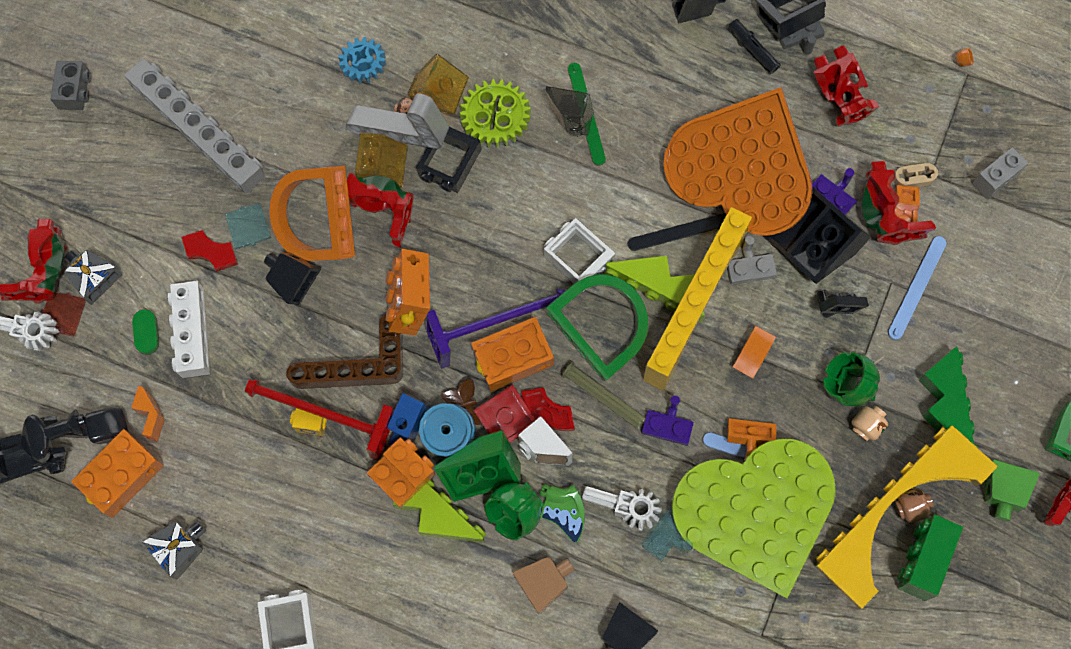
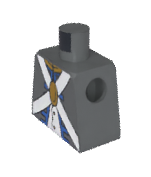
[64,250,122,305]
[143,520,206,580]

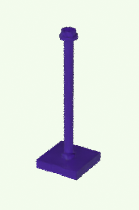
[425,289,566,369]

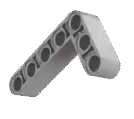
[346,94,449,149]

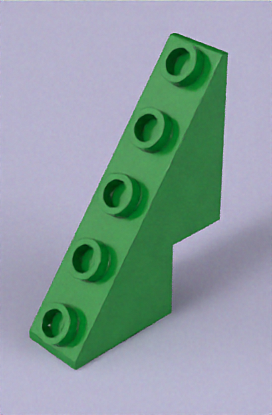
[919,346,978,448]

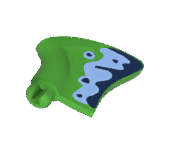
[540,484,585,543]

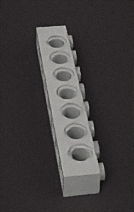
[124,58,265,194]

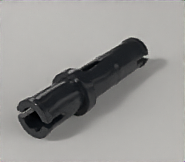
[728,18,781,74]

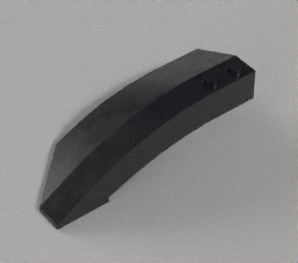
[764,185,871,284]

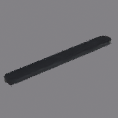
[628,213,727,251]

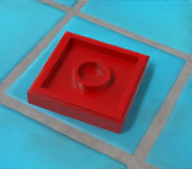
[473,384,536,443]

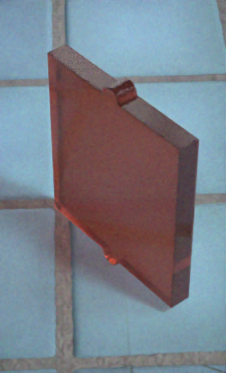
[38,292,86,337]

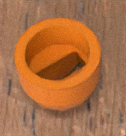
[955,48,974,66]

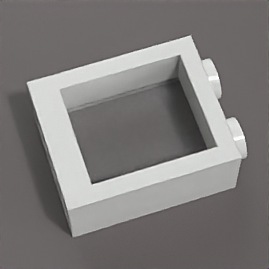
[258,590,318,649]

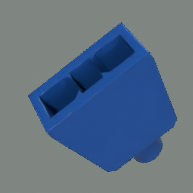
[387,393,431,446]

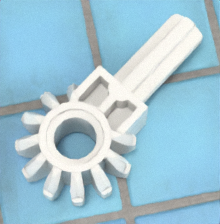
[0,312,59,351]
[583,487,662,531]

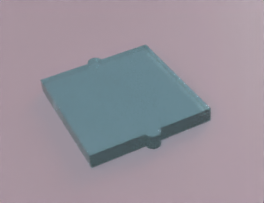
[225,203,271,250]

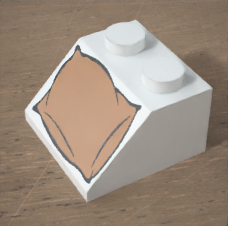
[518,417,572,466]

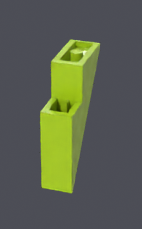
[605,256,705,323]
[393,480,487,543]

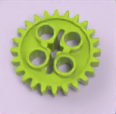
[460,79,531,148]

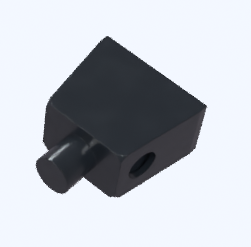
[672,0,726,23]
[264,252,321,305]
[601,602,658,649]

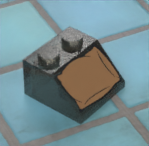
[545,86,594,137]

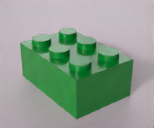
[897,514,963,601]

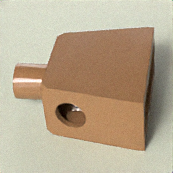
[513,557,575,615]

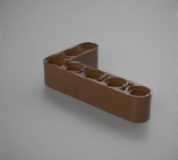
[286,314,403,389]

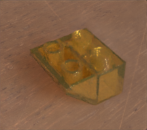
[355,133,408,188]

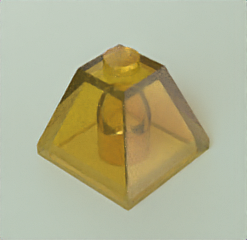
[407,54,469,115]

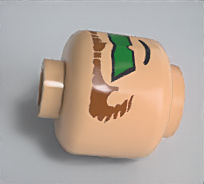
[852,406,888,442]

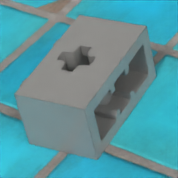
[972,147,1028,200]

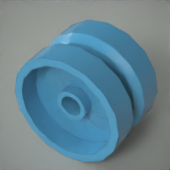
[419,403,476,456]

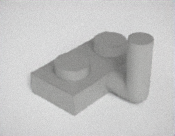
[727,236,777,285]

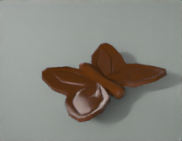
[441,379,482,425]

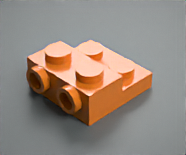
[367,437,436,509]

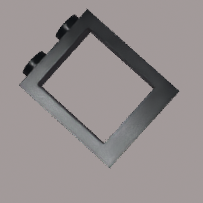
[756,0,826,40]
[416,127,482,193]

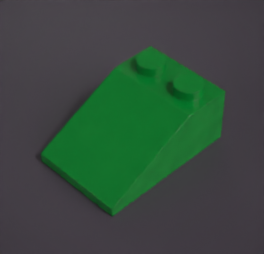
[434,430,521,502]

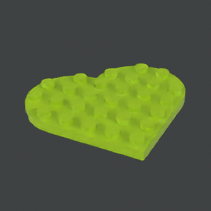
[672,439,835,599]

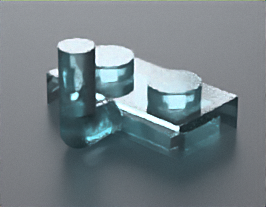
[642,507,693,562]

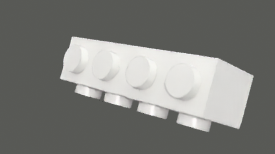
[168,281,210,378]

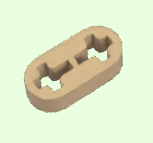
[893,163,938,187]

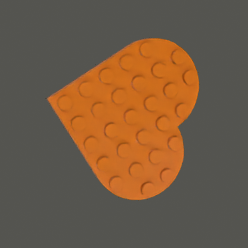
[664,87,812,236]

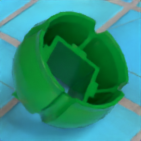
[823,352,880,406]
[485,482,544,540]

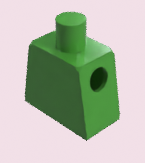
[985,460,1039,521]

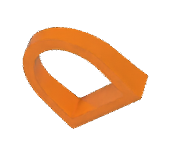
[269,165,355,261]

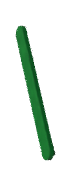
[568,62,606,166]

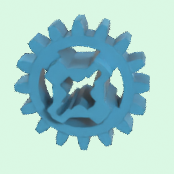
[338,37,386,84]

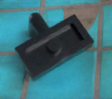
[817,290,869,318]

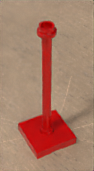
[245,379,394,461]

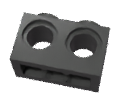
[50,61,91,110]

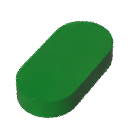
[132,309,159,355]

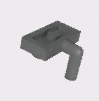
[778,21,825,55]

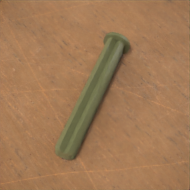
[562,362,645,429]

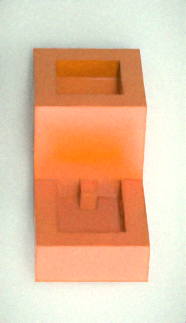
[131,386,165,442]

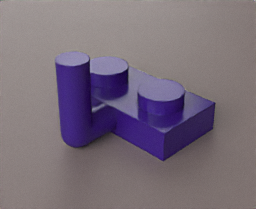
[812,168,857,215]
[642,395,694,446]

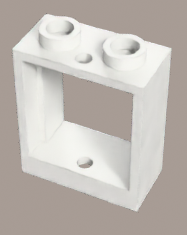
[544,218,615,292]

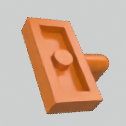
[727,418,776,459]

